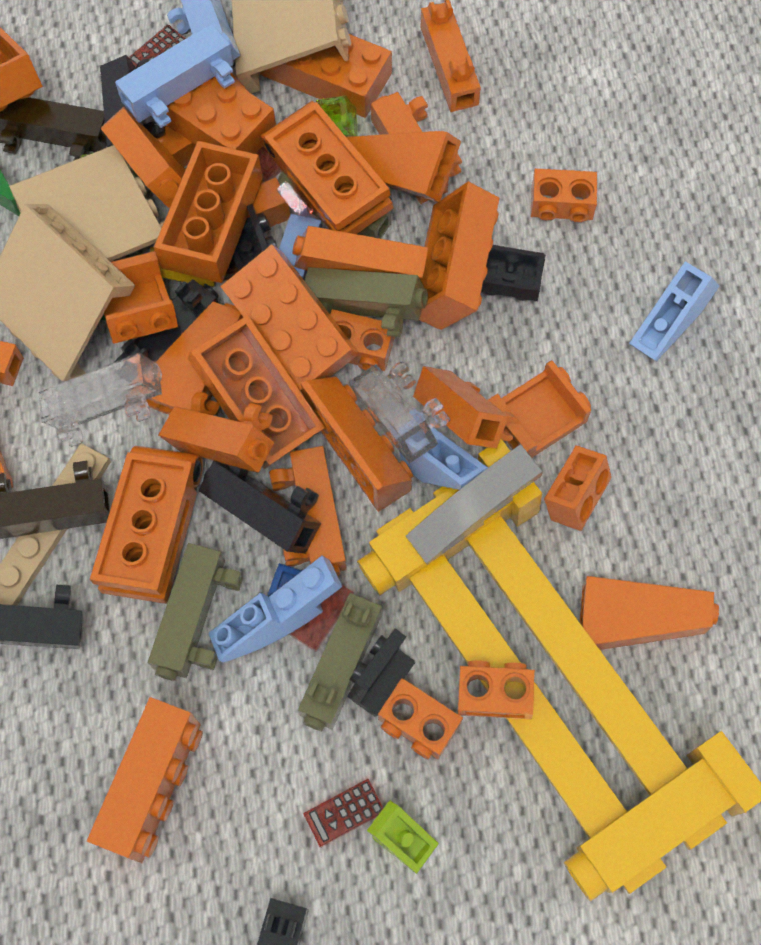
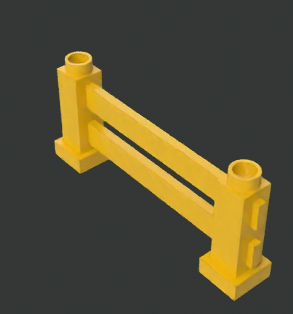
[357,439,761,902]

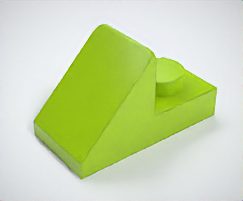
[367,800,439,874]

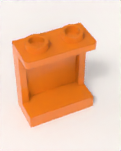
[104,251,178,344]
[488,360,591,458]

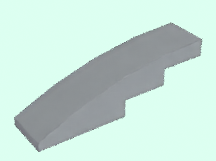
[406,444,543,565]

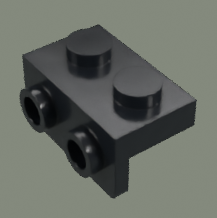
[233,204,278,271]
[481,245,546,302]
[347,628,415,717]

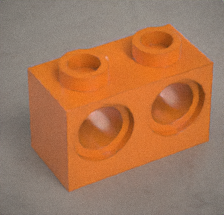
[530,168,597,222]
[330,309,395,372]
[544,445,612,531]
[458,661,535,720]
[378,678,463,760]

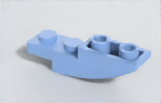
[208,556,342,662]

